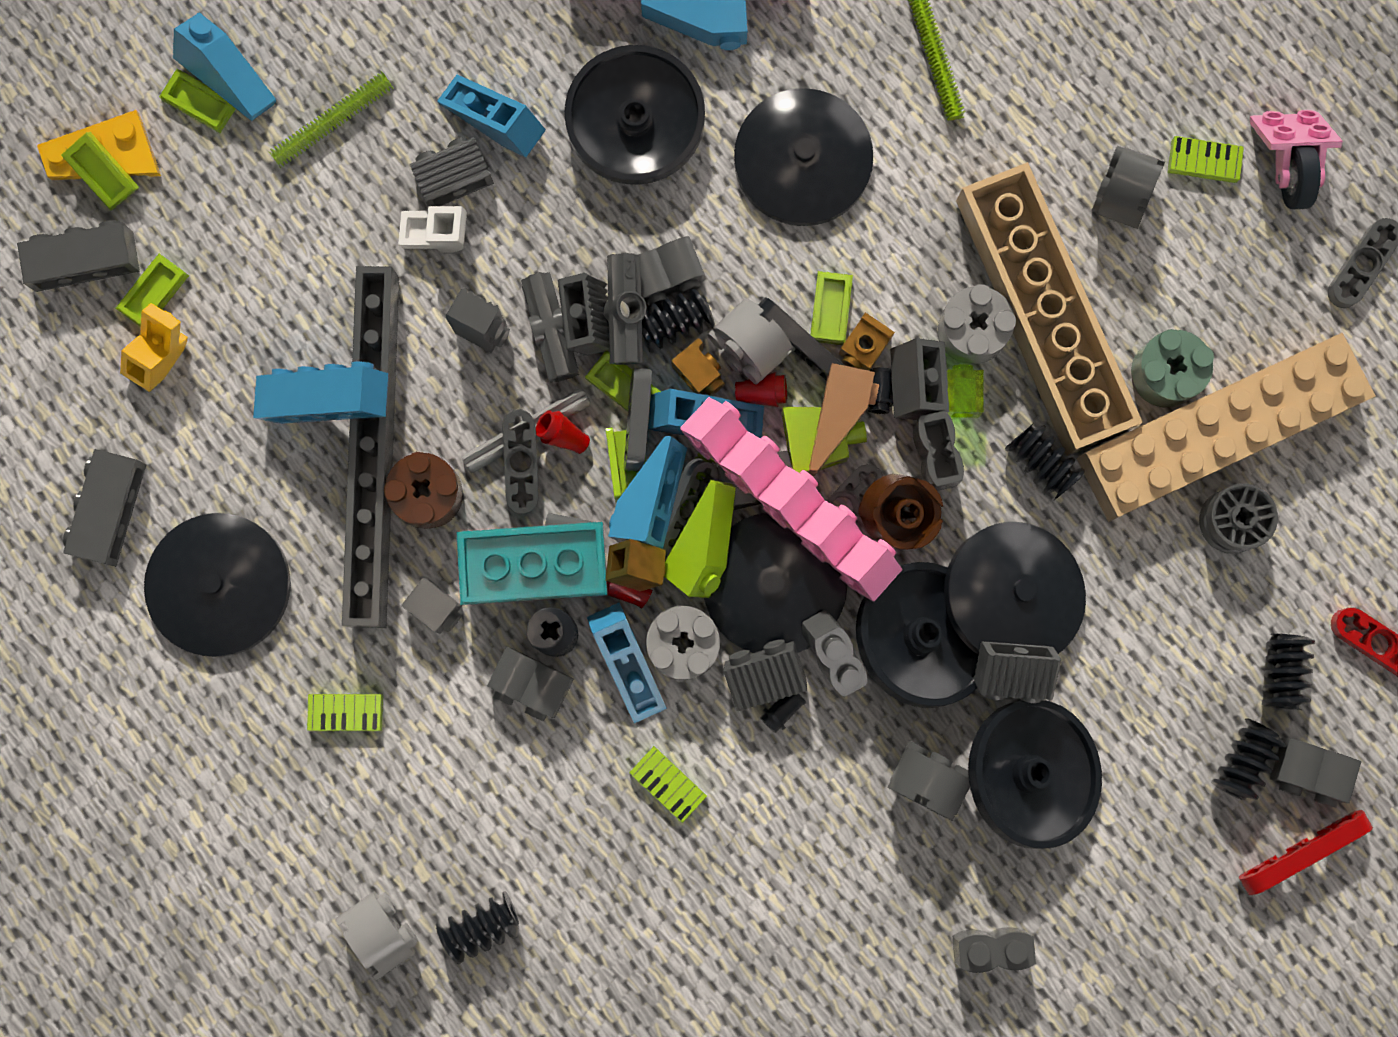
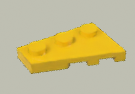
[37,110,161,180]

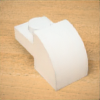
[398,206,467,253]

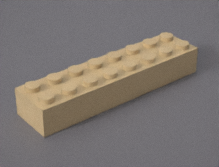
[956,162,1143,456]
[1076,332,1376,522]

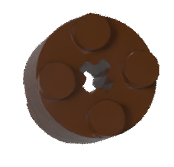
[384,452,463,529]
[858,473,943,550]

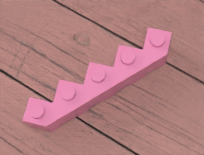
[680,397,903,602]

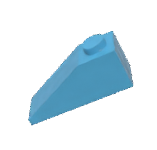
[641,0,748,50]
[173,12,276,121]
[437,74,546,158]
[648,389,764,438]
[608,436,687,549]
[587,602,667,723]

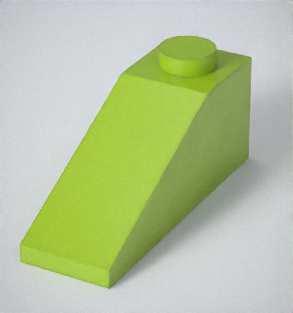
[664,480,736,598]

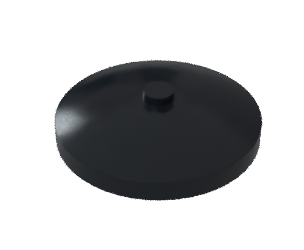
[564,45,705,185]
[734,88,873,226]
[144,513,291,657]
[704,513,847,653]
[944,522,1086,655]
[856,562,979,708]
[968,700,1102,849]

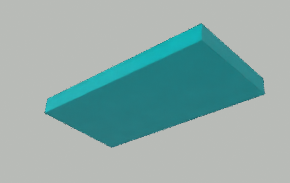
[457,522,608,606]

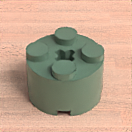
[1131,329,1214,408]

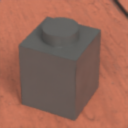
[401,577,462,634]

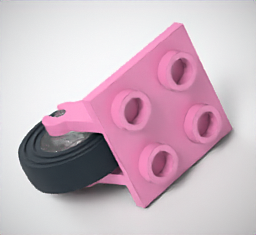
[1250,110,1343,210]

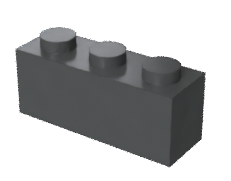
[17,220,140,292]
[63,449,147,567]

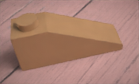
[808,363,879,476]

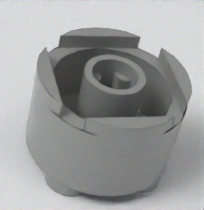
[938,284,1016,364]
[707,299,792,385]
[646,606,720,680]
[336,891,418,981]

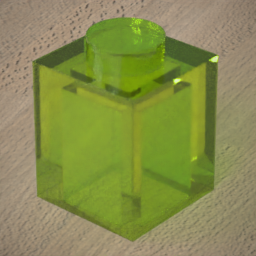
[947,364,984,418]

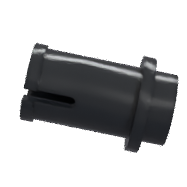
[868,367,893,414]
[760,693,806,733]

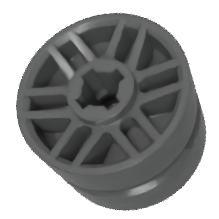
[1199,484,1278,554]

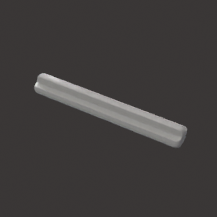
[462,388,590,473]

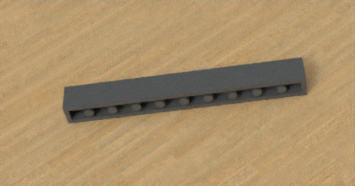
[342,266,399,628]

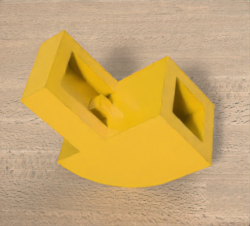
[120,303,188,392]

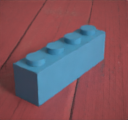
[253,361,388,424]

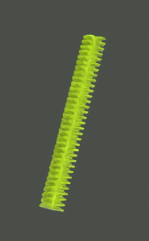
[908,0,966,121]
[268,71,394,168]

